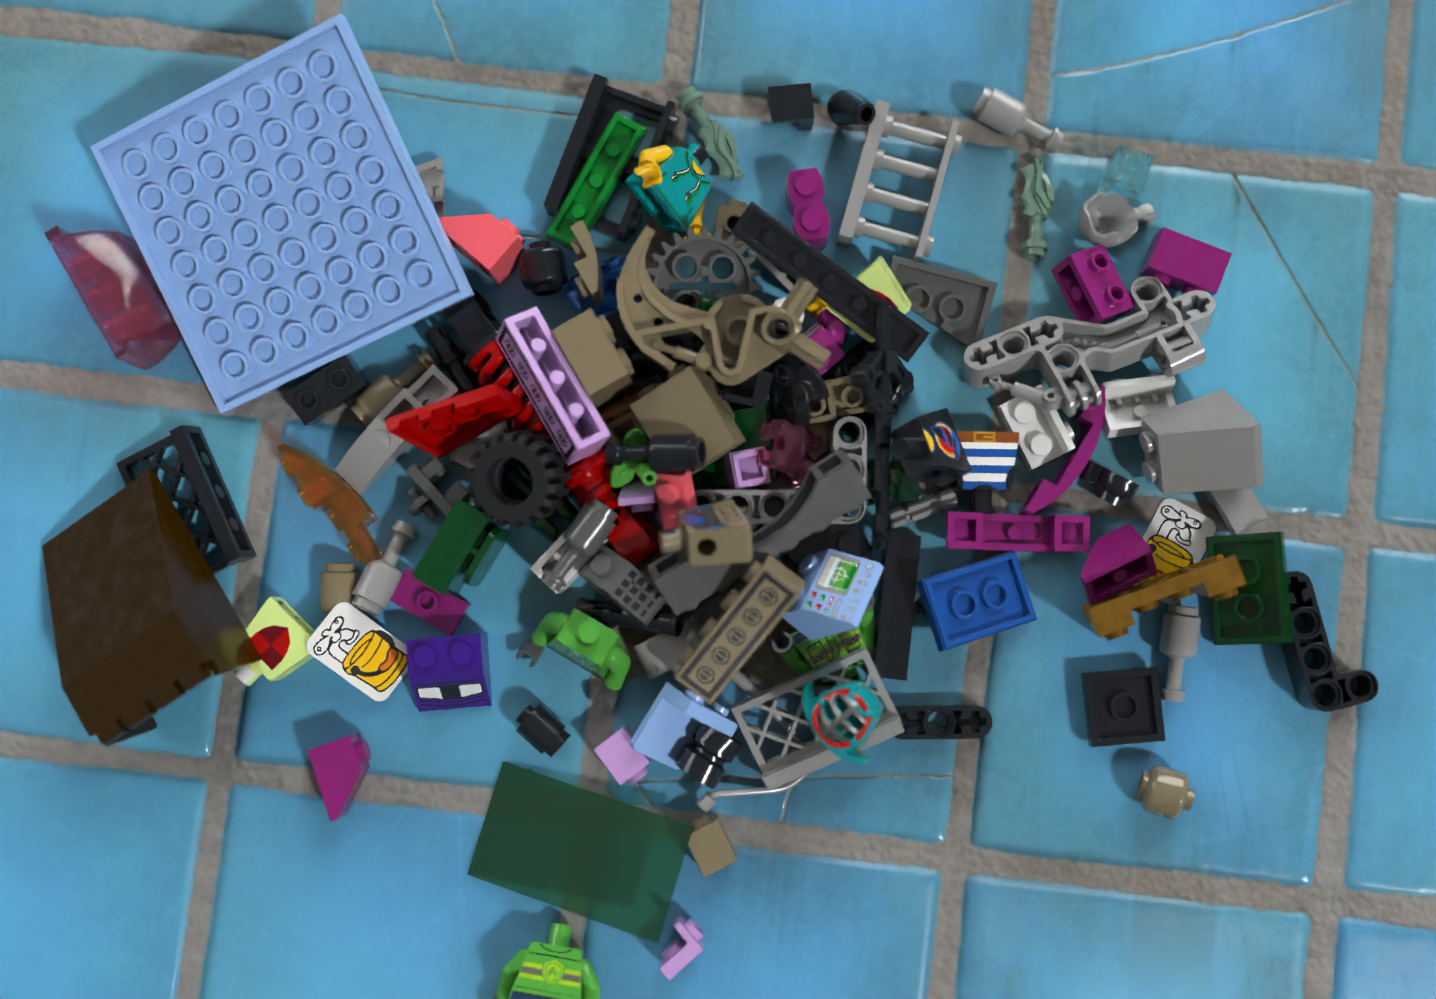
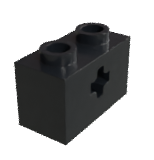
[283,355,371,426]

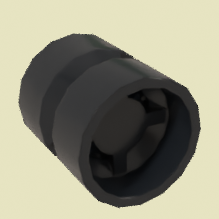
[675,722,742,789]

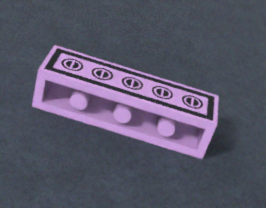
[495,306,611,465]

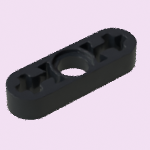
[894,704,992,740]

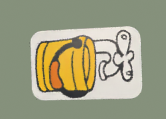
[1133,498,1216,605]
[306,602,408,701]

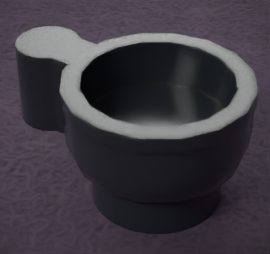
[1080,460,1140,509]

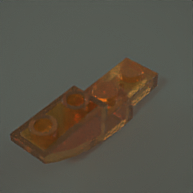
[277,443,384,564]

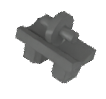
[406,456,472,521]

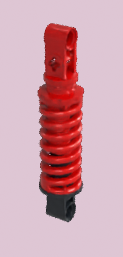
[442,288,660,567]

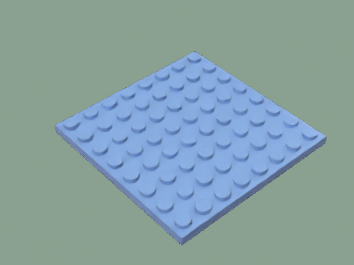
[90,14,474,414]

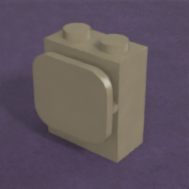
[630,363,746,476]

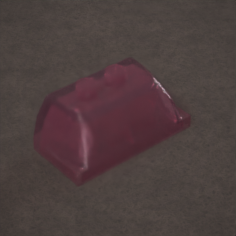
[44,226,182,371]

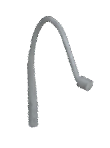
[683,627,806,812]

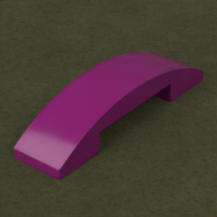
[1019,386,1106,515]
[946,512,1090,552]

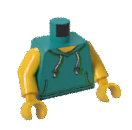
[625,143,711,239]

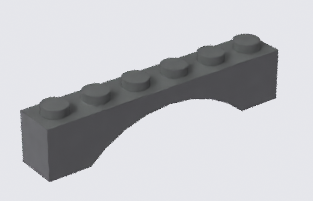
[648,448,872,616]

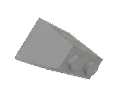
[1139,389,1264,494]

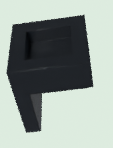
[767,83,814,131]
[721,365,773,409]

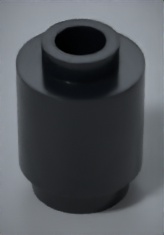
[515,703,571,757]

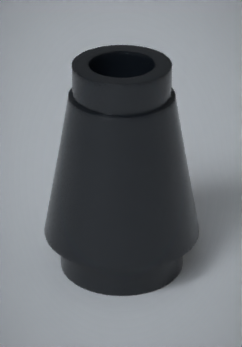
[827,90,876,126]

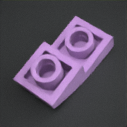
[618,475,658,512]

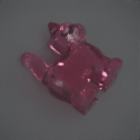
[756,419,822,489]

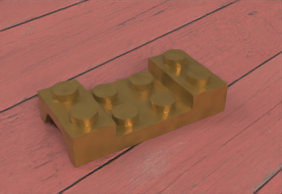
[1081,554,1247,640]

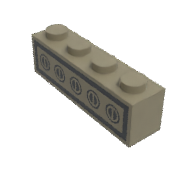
[674,554,805,705]

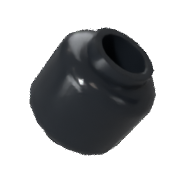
[519,241,568,296]

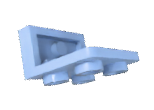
[630,682,739,770]

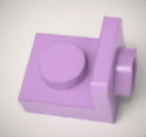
[659,915,705,980]

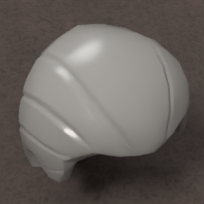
[1078,191,1155,248]

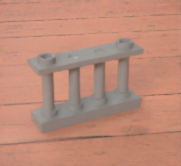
[836,99,962,262]

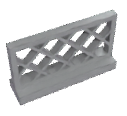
[731,646,905,791]

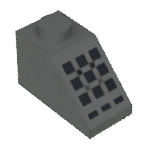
[579,544,666,626]

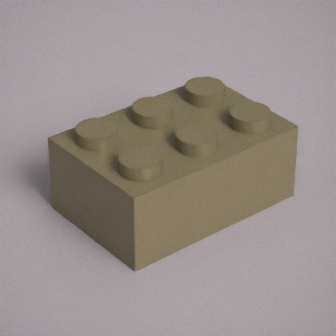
[551,308,637,411]

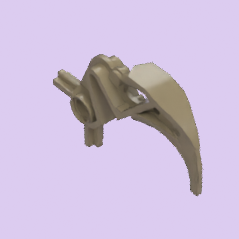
[616,226,831,386]

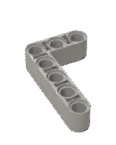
[694,416,867,524]

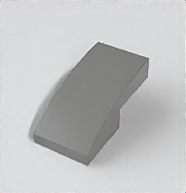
[1202,488,1269,535]

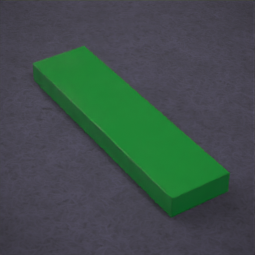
[545,112,647,252]

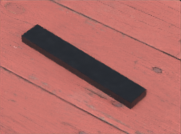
[730,201,930,363]

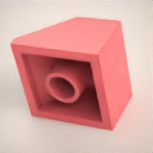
[439,213,526,287]

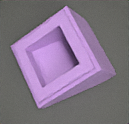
[723,446,771,490]

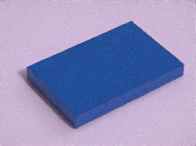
[916,551,1037,652]

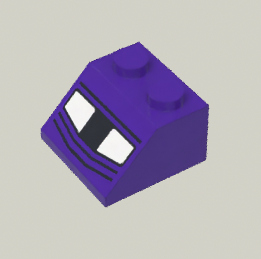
[406,633,492,712]

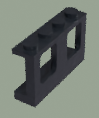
[543,73,679,243]

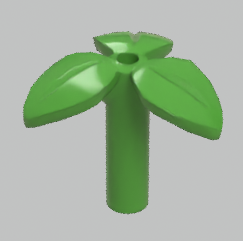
[609,428,657,488]

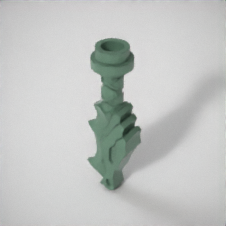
[676,86,744,181]
[1018,157,1055,261]

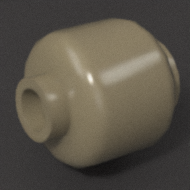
[1136,765,1195,819]

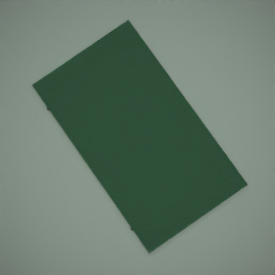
[468,761,694,943]

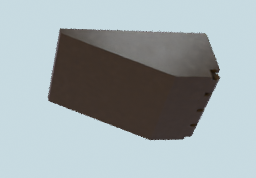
[42,470,261,747]

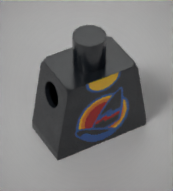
[891,408,972,486]

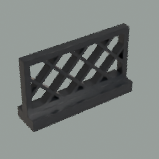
[116,425,257,575]

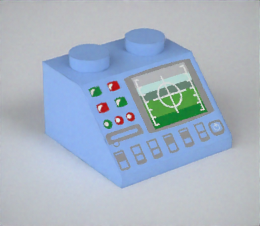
[782,548,884,641]

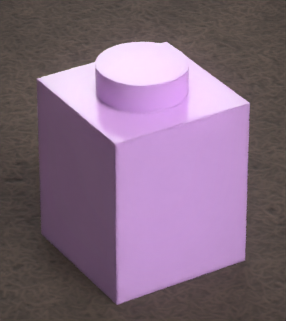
[594,724,651,786]

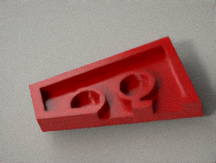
[386,383,522,459]

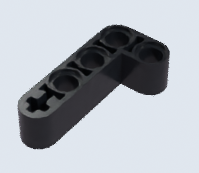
[1281,571,1379,712]

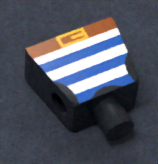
[951,431,1019,514]

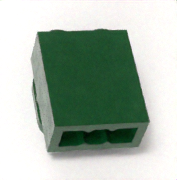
[412,497,509,596]

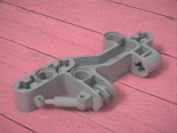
[963,276,1216,417]

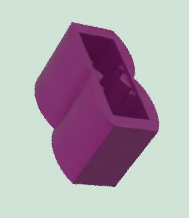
[786,167,830,250]

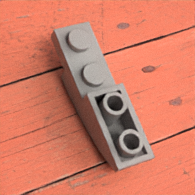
[335,364,461,495]

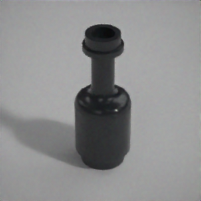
[605,434,706,472]

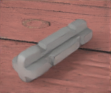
[889,488,958,528]

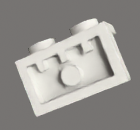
[997,384,1075,471]

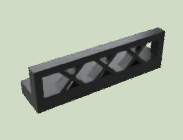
[871,531,921,681]

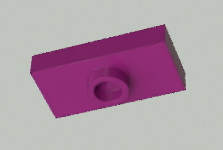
[390,568,471,636]

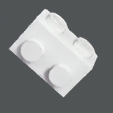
[1102,374,1176,438]

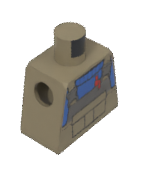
[658,500,753,566]

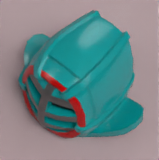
[802,681,883,764]

